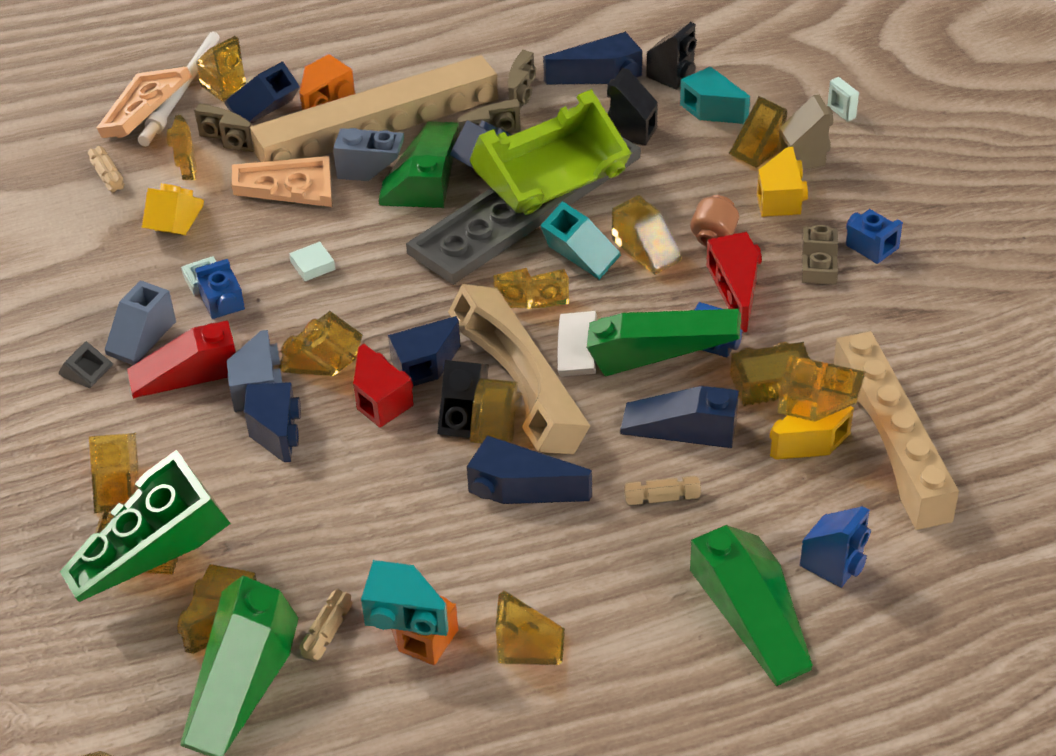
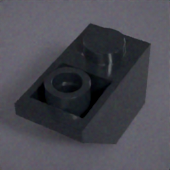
[646,22,697,90]
[607,68,658,146]
[437,360,489,438]

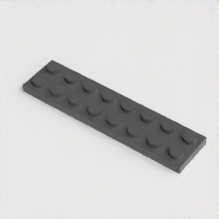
[406,136,641,285]

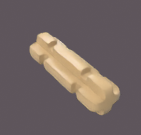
[88,146,125,192]
[624,476,701,506]
[299,589,352,662]

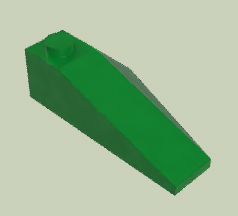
[378,121,459,208]
[586,309,741,377]
[60,450,231,602]
[690,525,813,687]
[180,575,299,756]

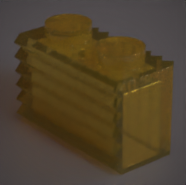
[730,342,815,406]

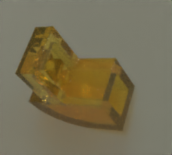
[470,378,522,444]

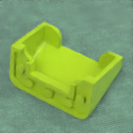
[470,89,632,215]

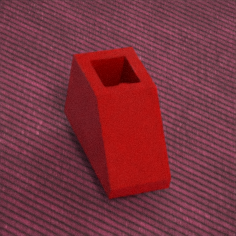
[353,343,414,428]

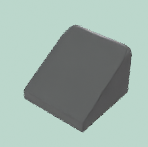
[58,341,114,388]

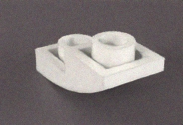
[558,311,597,377]

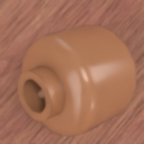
[690,195,739,246]

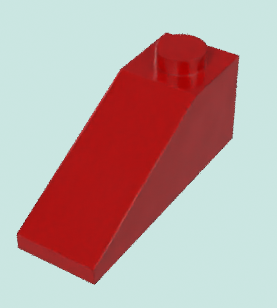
[706,232,762,333]
[127,320,236,399]

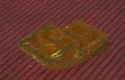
[167,115,197,180]
[493,268,569,308]

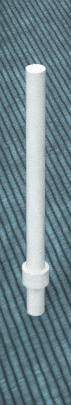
[138,32,220,146]

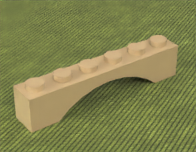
[448,284,590,454]
[833,331,959,530]

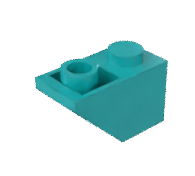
[680,66,750,124]
[540,201,621,280]
[361,560,448,636]

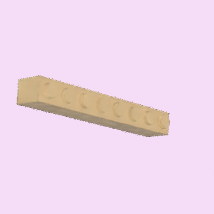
[250,55,498,162]

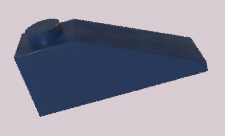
[543,31,643,85]
[620,386,739,448]
[466,435,592,504]

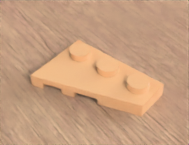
[97,67,192,138]
[232,156,332,207]

